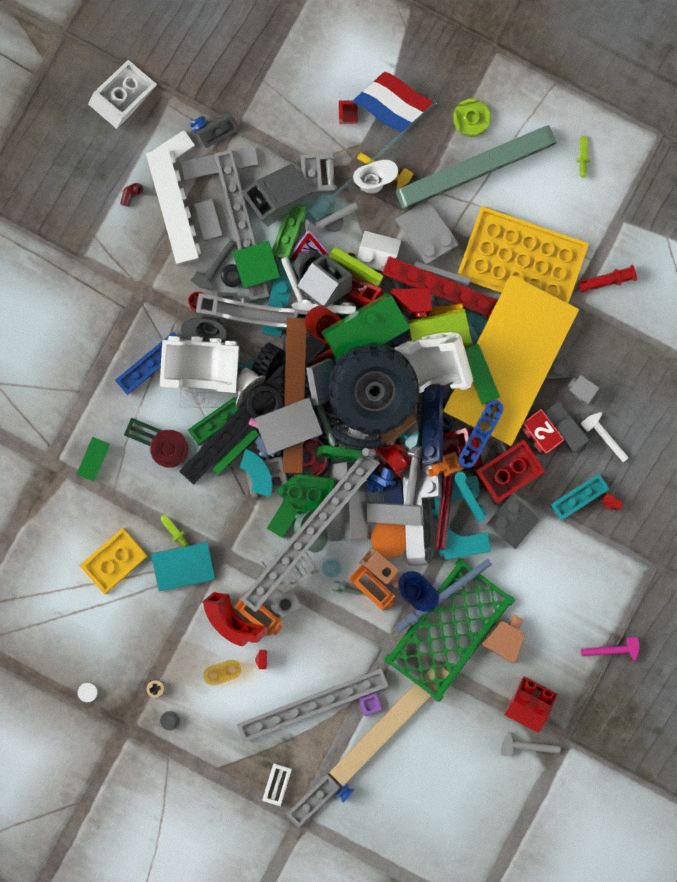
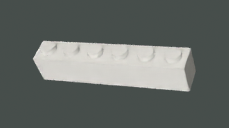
[146,147,201,265]

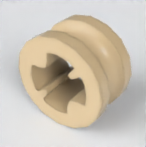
[147,680,164,698]

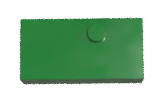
[321,293,410,361]

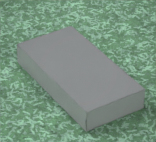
[194,199,222,241]

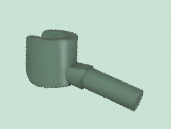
[332,581,360,595]

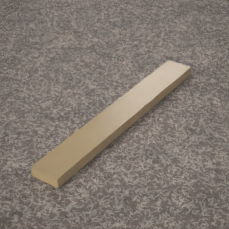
[329,661,449,786]

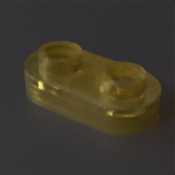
[204,660,241,685]

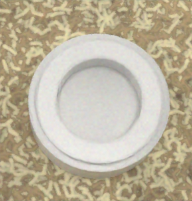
[78,683,98,702]

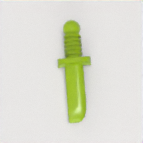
[576,136,590,178]
[161,514,189,547]

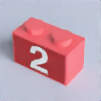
[521,409,564,455]

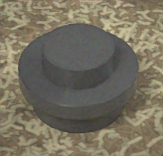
[160,711,180,731]

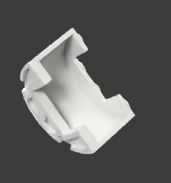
[394,332,473,393]
[160,336,239,393]

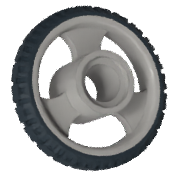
[332,424,382,449]

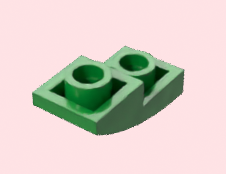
[76,436,110,482]

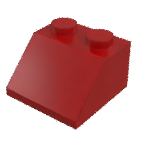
[389,288,432,320]

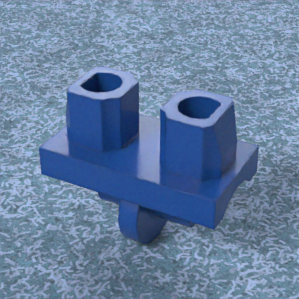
[365,460,397,493]

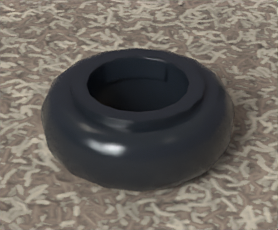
[221,264,242,287]

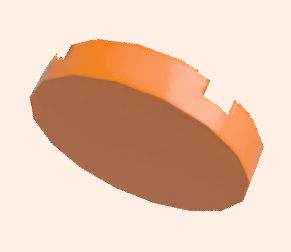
[371,523,406,558]

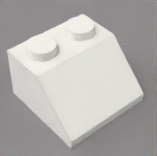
[357,231,401,274]

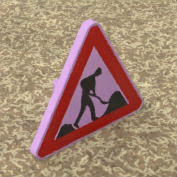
[290,231,330,261]

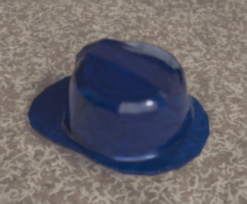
[398,571,439,612]

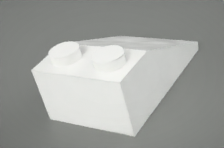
[88,60,157,129]

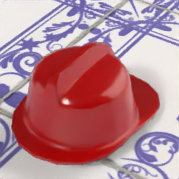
[305,306,341,344]
[374,444,411,478]

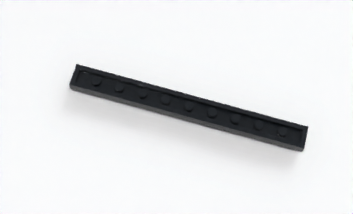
[179,334,326,485]

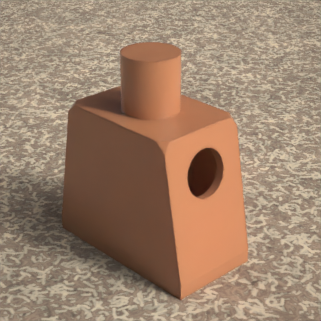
[359,548,403,588]
[481,615,525,663]

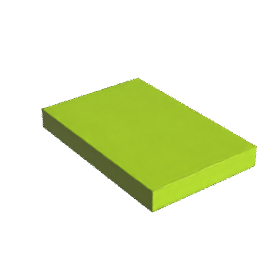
[329,247,384,287]
[408,309,473,348]

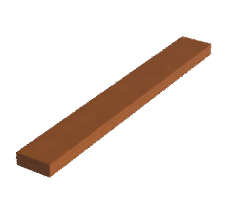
[282,318,306,473]

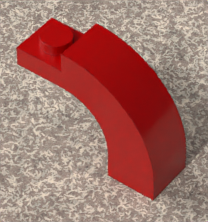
[203,592,268,647]

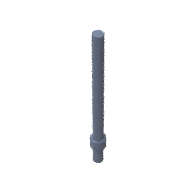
[395,559,492,633]

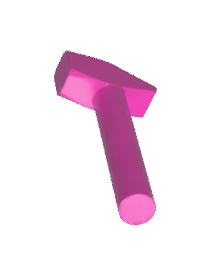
[581,637,640,660]

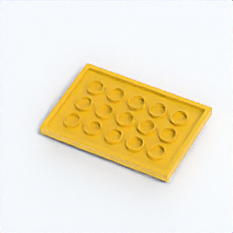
[457,206,589,303]

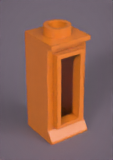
[348,565,395,610]
[233,592,282,636]

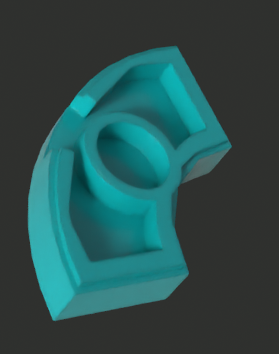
[240,449,272,497]

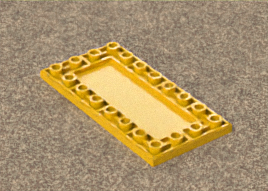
[443,274,579,446]

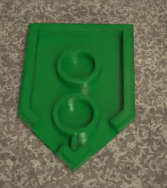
[276,473,336,513]

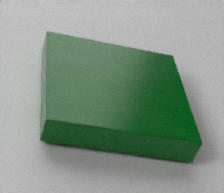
[232,240,280,289]
[316,445,362,462]

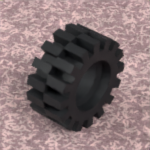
[252,342,283,380]

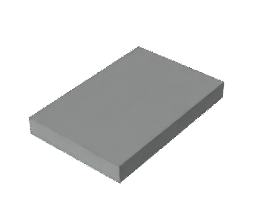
[254,398,323,455]

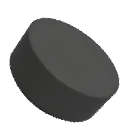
[325,212,344,232]

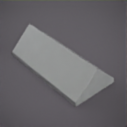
[328,462,370,541]

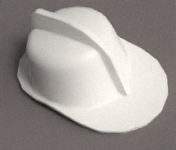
[353,160,398,193]
[235,368,266,409]

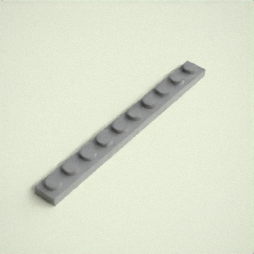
[240,454,380,612]

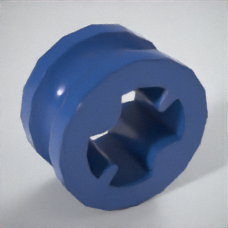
[190,116,208,133]
[336,784,354,803]

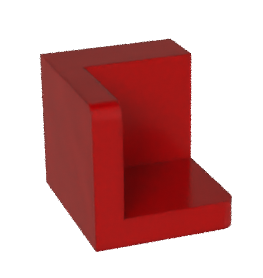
[339,100,358,124]

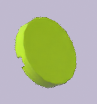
[453,98,491,137]

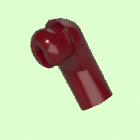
[120,183,143,207]

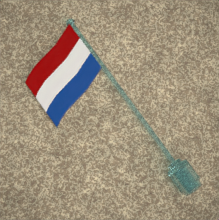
[307,72,438,222]

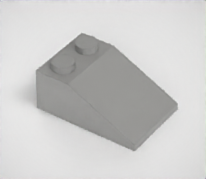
[395,200,458,265]

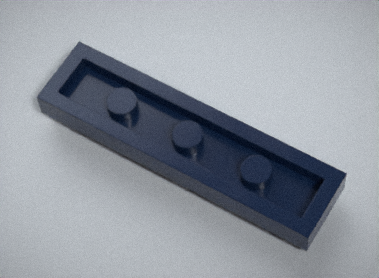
[422,386,443,465]

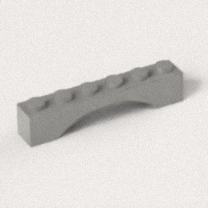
[195,293,309,333]

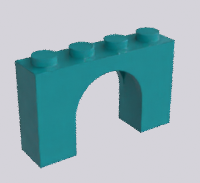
[430,476,491,560]

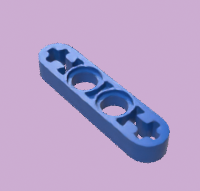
[458,400,504,469]

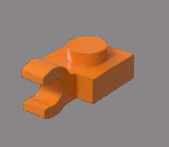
[427,452,464,477]

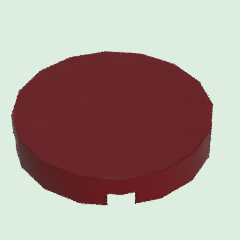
[150,430,188,468]

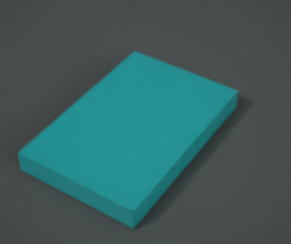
[151,541,215,591]

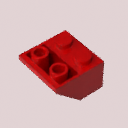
[504,676,558,733]

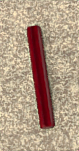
[435,475,454,550]

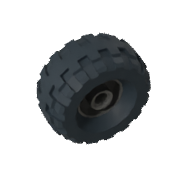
[328,343,419,435]

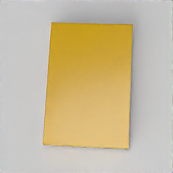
[80,528,149,595]

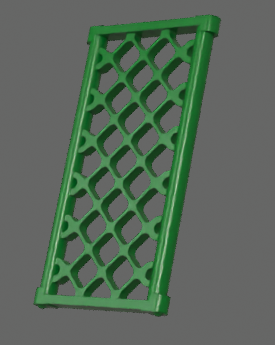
[383,558,515,702]

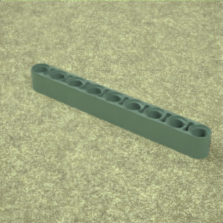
[395,125,557,210]

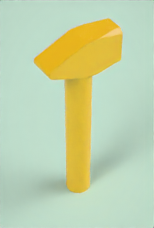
[357,152,414,190]

